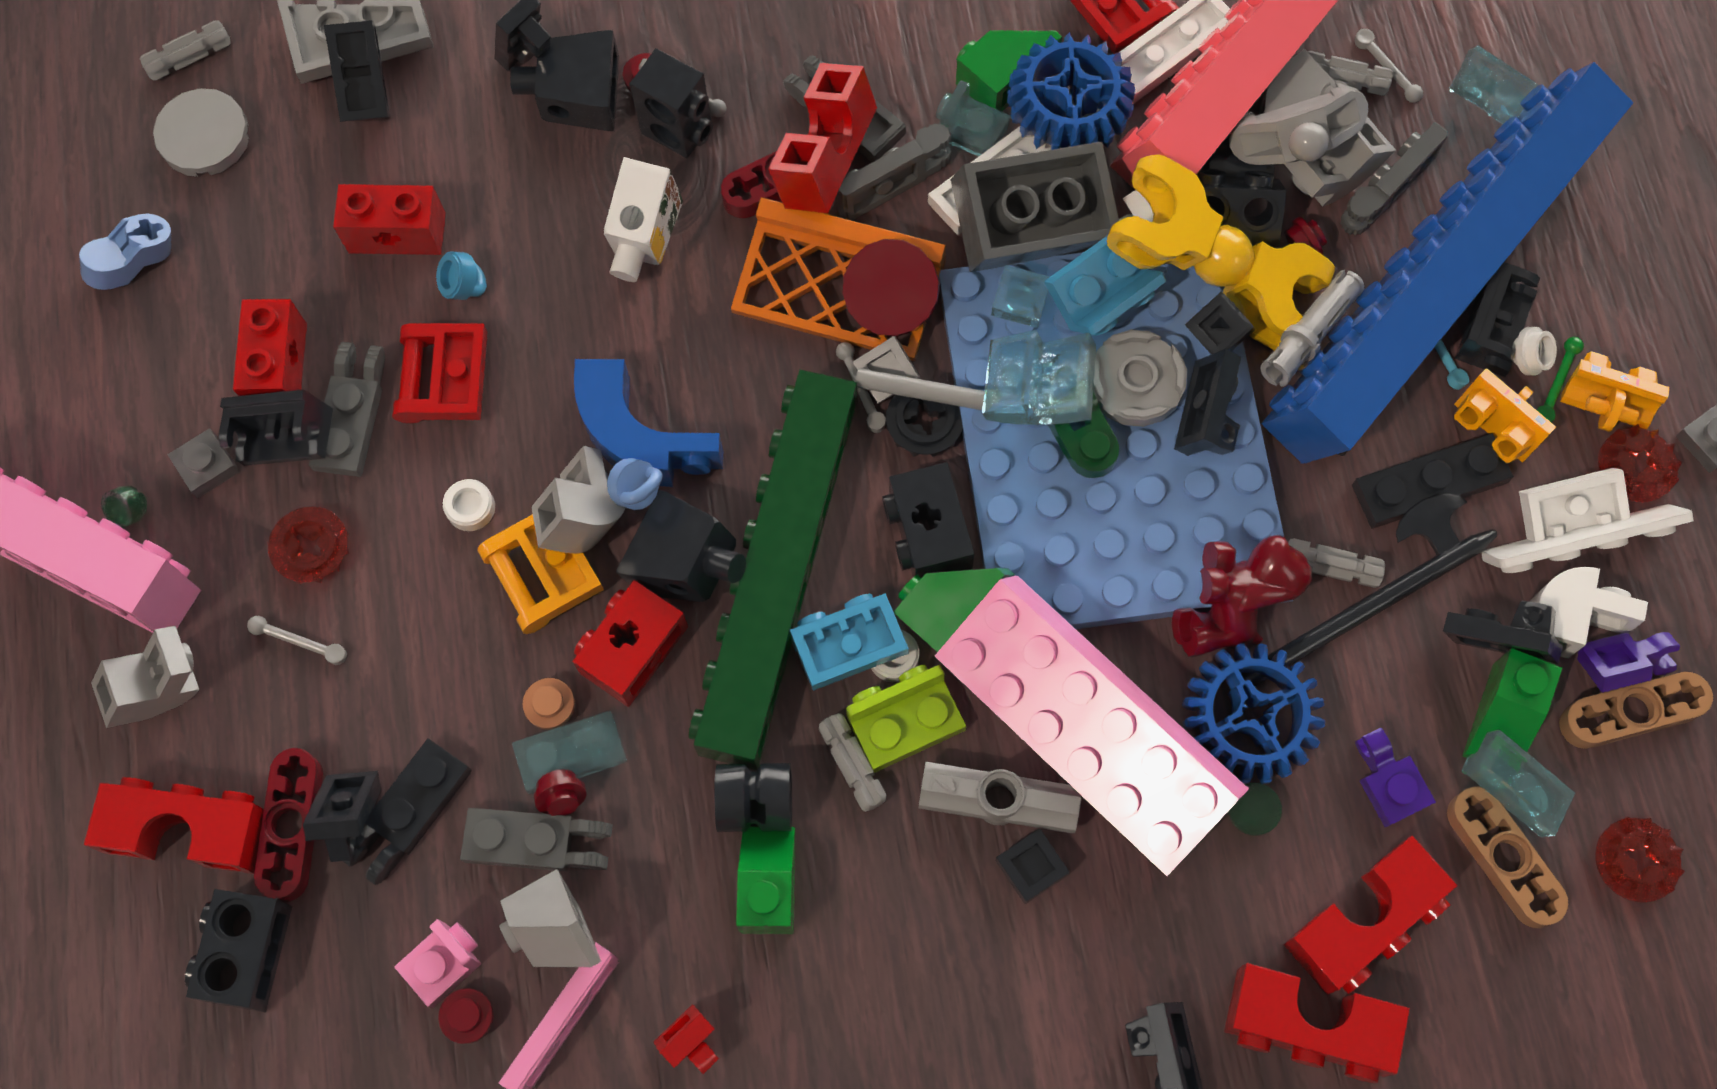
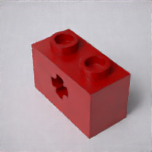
[333,184,446,255]
[233,299,307,396]
[572,580,688,708]

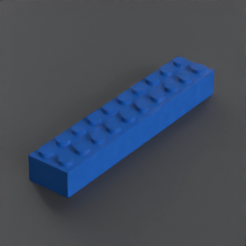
[1261,62,1634,464]

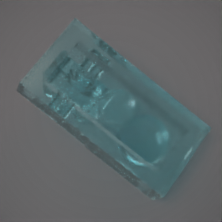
[1449,45,1539,124]
[512,710,628,795]
[1461,730,1575,838]

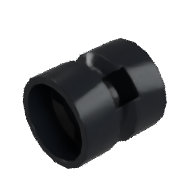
[714,763,792,832]

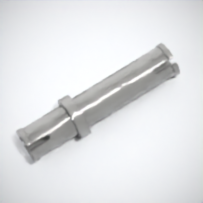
[1260,270,1364,387]

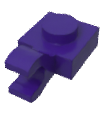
[1577,632,1680,693]
[1355,728,1436,827]

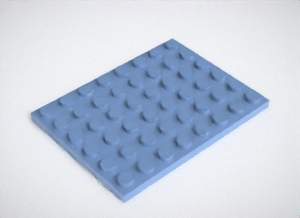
[939,252,1293,629]

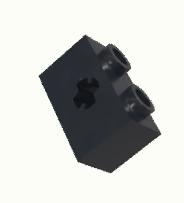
[882,462,974,577]

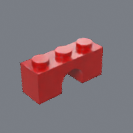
[768,63,877,214]
[84,777,264,874]
[1283,836,1458,995]
[1224,963,1410,1084]

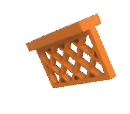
[731,197,946,361]

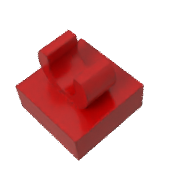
[653,1004,719,1074]

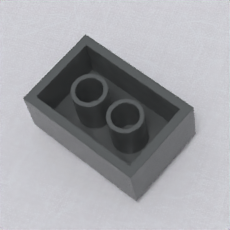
[950,142,1119,272]

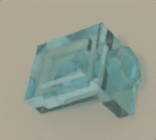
[936,80,1010,157]

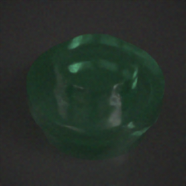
[1228,783,1282,836]

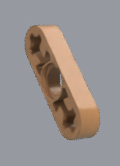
[1559,672,1713,749]
[1447,787,1568,928]

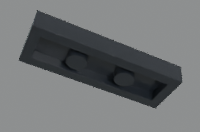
[1352,433,1514,529]

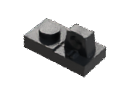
[494,0,551,71]
[1174,349,1241,456]
[1443,601,1563,664]
[303,771,381,862]
[1125,1002,1203,1089]

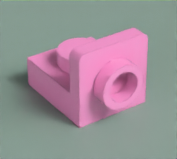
[394,919,481,1009]

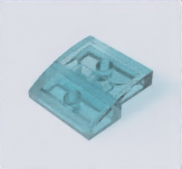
[982,330,1096,425]

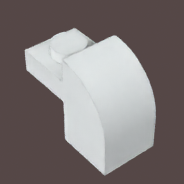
[1530,567,1648,658]

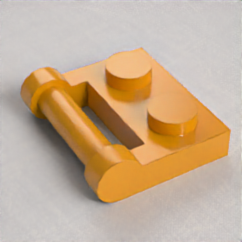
[477,514,604,634]

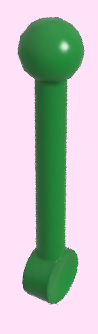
[1537,336,1584,423]

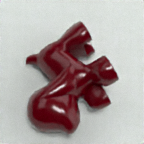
[1172,535,1312,657]

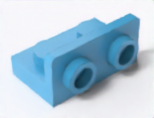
[1044,235,1167,336]
[790,593,909,691]

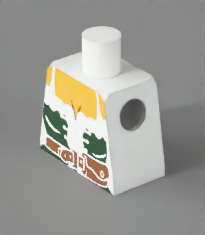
[604,157,683,282]

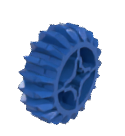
[1007,32,1136,150]
[1182,643,1325,784]

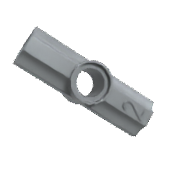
[919,762,1081,834]

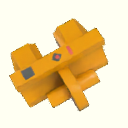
[1560,351,1669,432]
[1454,368,1556,463]

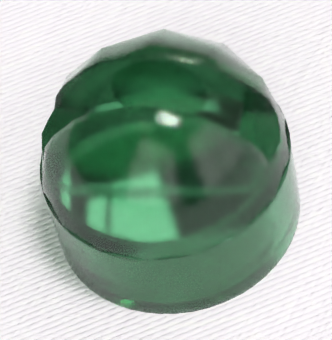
[101,485,148,528]

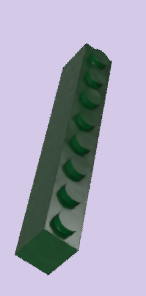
[689,369,858,770]

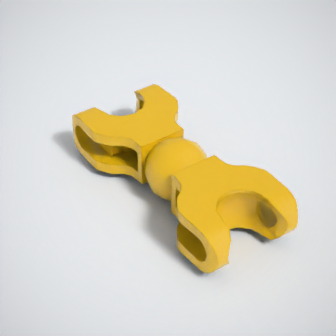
[1107,154,1335,351]

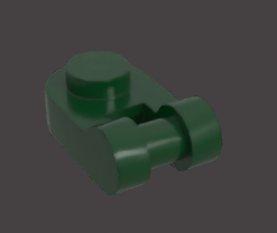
[1041,385,1119,478]

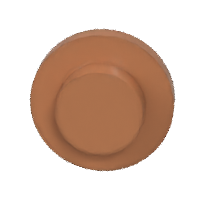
[523,678,575,730]

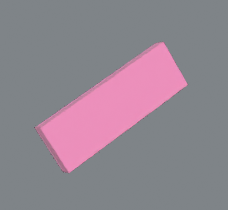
[499,943,619,1089]

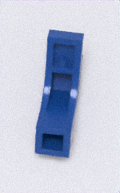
[574,359,723,487]

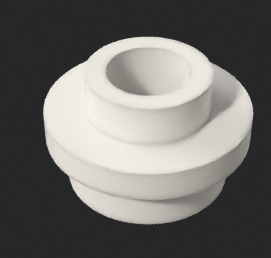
[1512,327,1557,376]

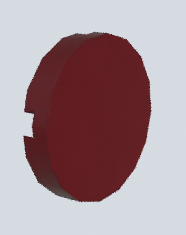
[842,239,940,337]

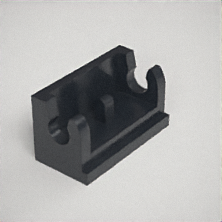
[1454,260,1540,377]
[219,390,333,466]

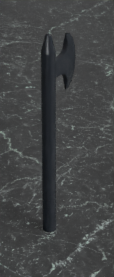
[1241,493,1498,687]

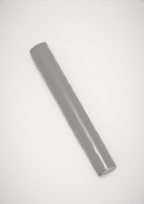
[855,368,1004,414]

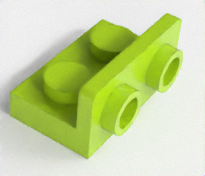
[846,665,966,773]

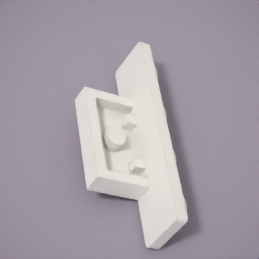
[1482,468,1693,573]

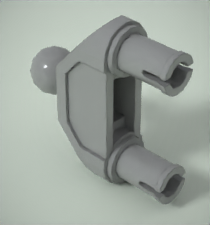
[1228,80,1368,165]

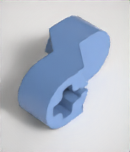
[79,214,171,290]

